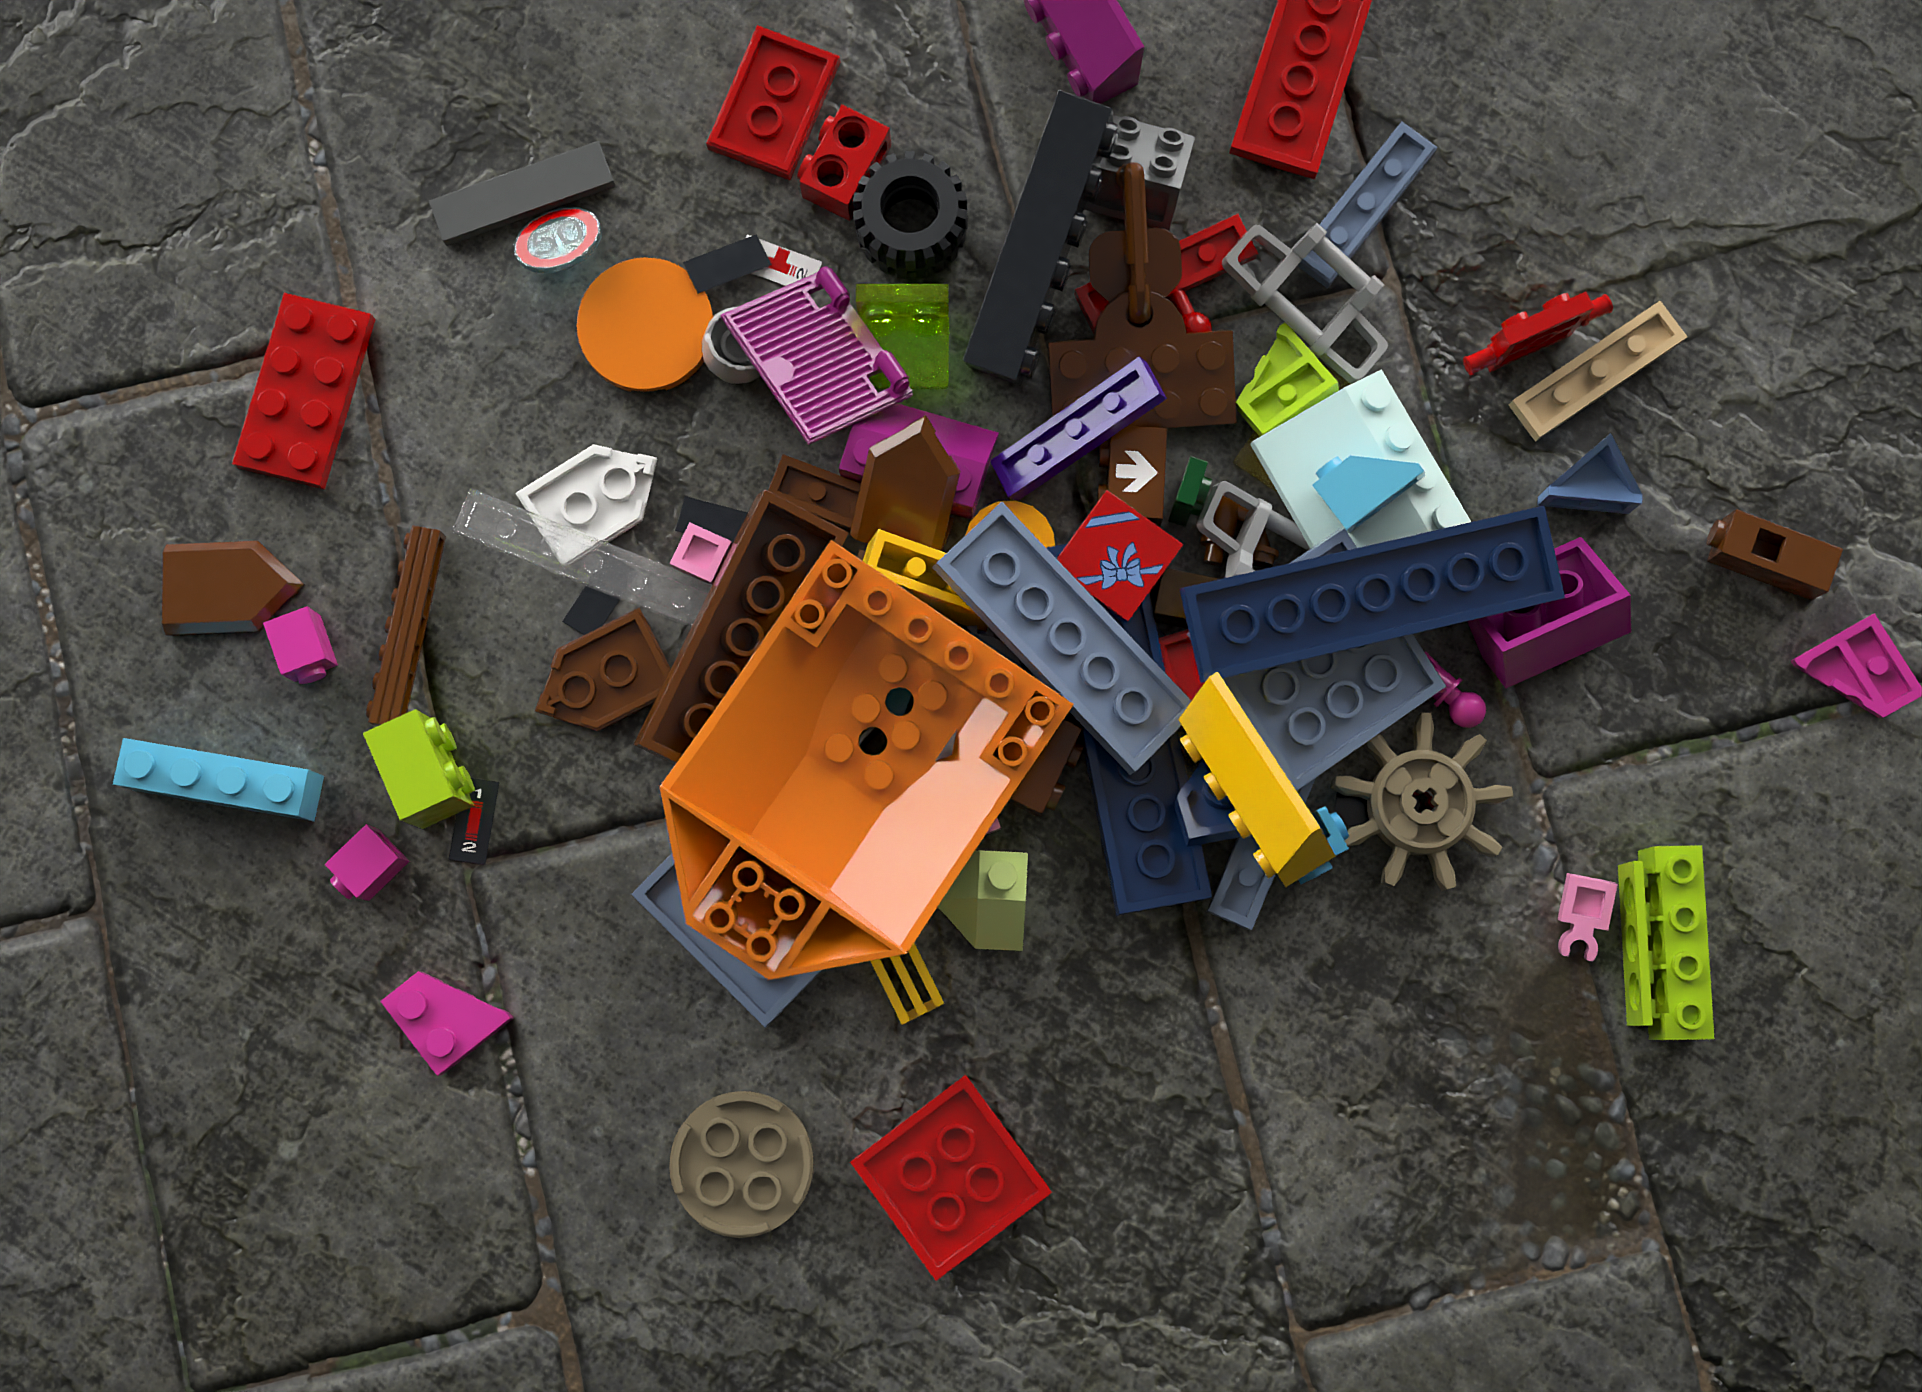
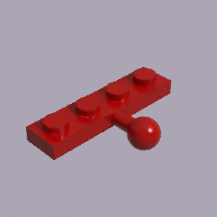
[1074,214,1258,334]

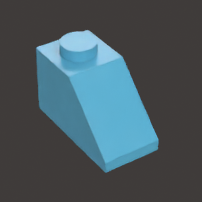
[1312,455,1426,533]

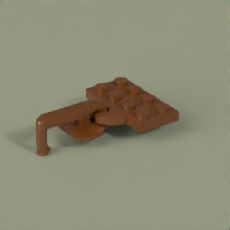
[1048,162,1237,428]

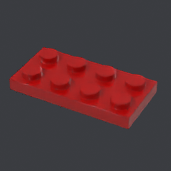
[232,293,376,490]

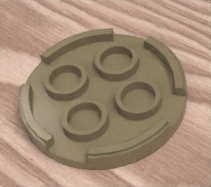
[670,1091,814,1238]

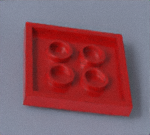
[850,1075,1052,1281]

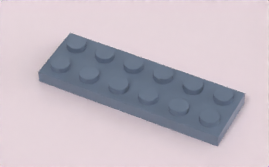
[932,502,1191,775]

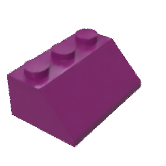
[1024,0,1145,104]
[839,403,999,520]
[1467,537,1631,688]

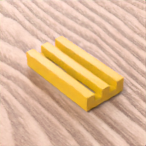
[871,943,945,1025]

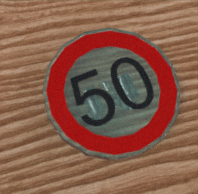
[514,208,602,273]

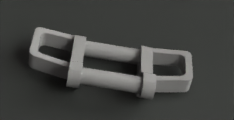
[1222,223,1388,383]
[1197,481,1310,578]

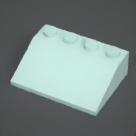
[1250,369,1471,549]

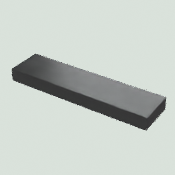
[429,141,616,246]

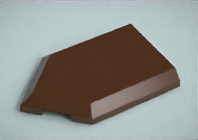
[850,415,961,551]
[162,541,305,636]
[535,607,671,732]

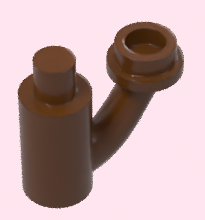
[1200,489,1279,568]

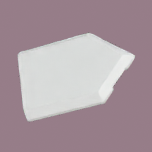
[516,444,657,570]

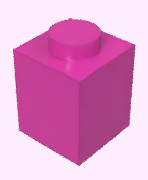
[263,606,338,684]
[324,824,410,901]

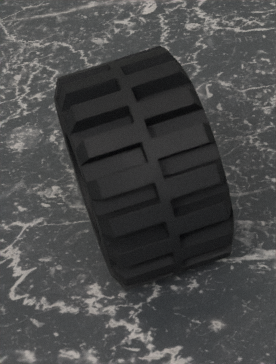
[853,151,967,279]

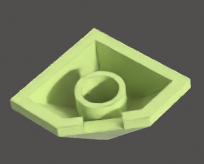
[938,850,1028,951]

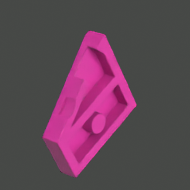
[1791,613,1922,718]

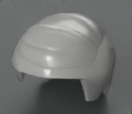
[702,307,760,384]

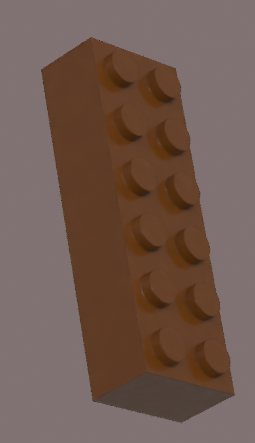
[633,489,848,765]

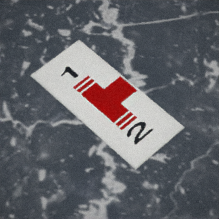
[746,235,822,286]

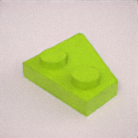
[1236,322,1339,437]

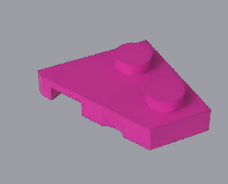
[380,971,514,1076]

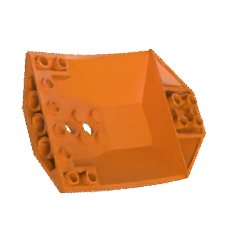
[659,540,1074,980]

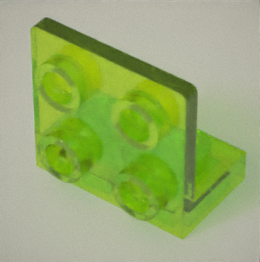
[856,284,949,389]

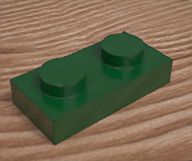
[1168,456,1212,527]

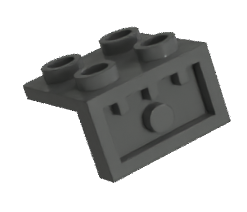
[1084,115,1195,231]

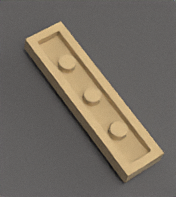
[1509,301,1687,442]

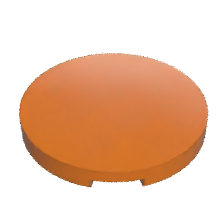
[577,258,713,392]

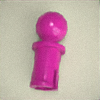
[1425,651,1486,728]

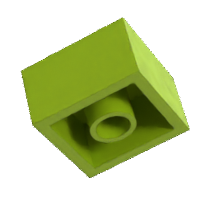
[363,709,475,829]

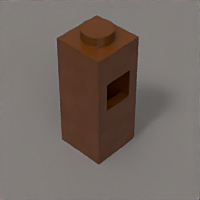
[1706,509,1843,601]

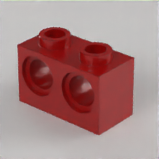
[797,104,892,221]

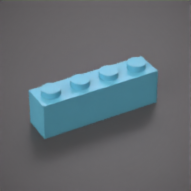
[113,738,324,821]

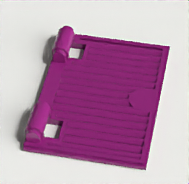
[720,266,913,445]

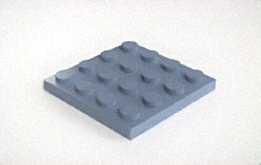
[1187,528,1446,791]

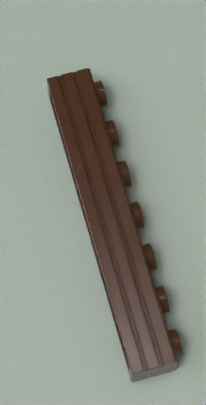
[366,525,446,726]

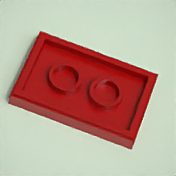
[706,25,841,180]

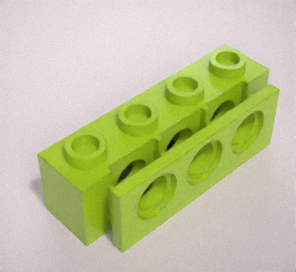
[1618,845,1714,1040]

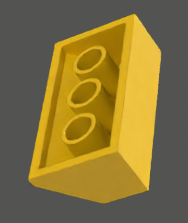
[1178,672,1335,887]

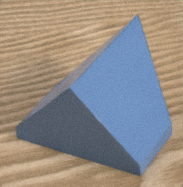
[1537,433,1642,514]

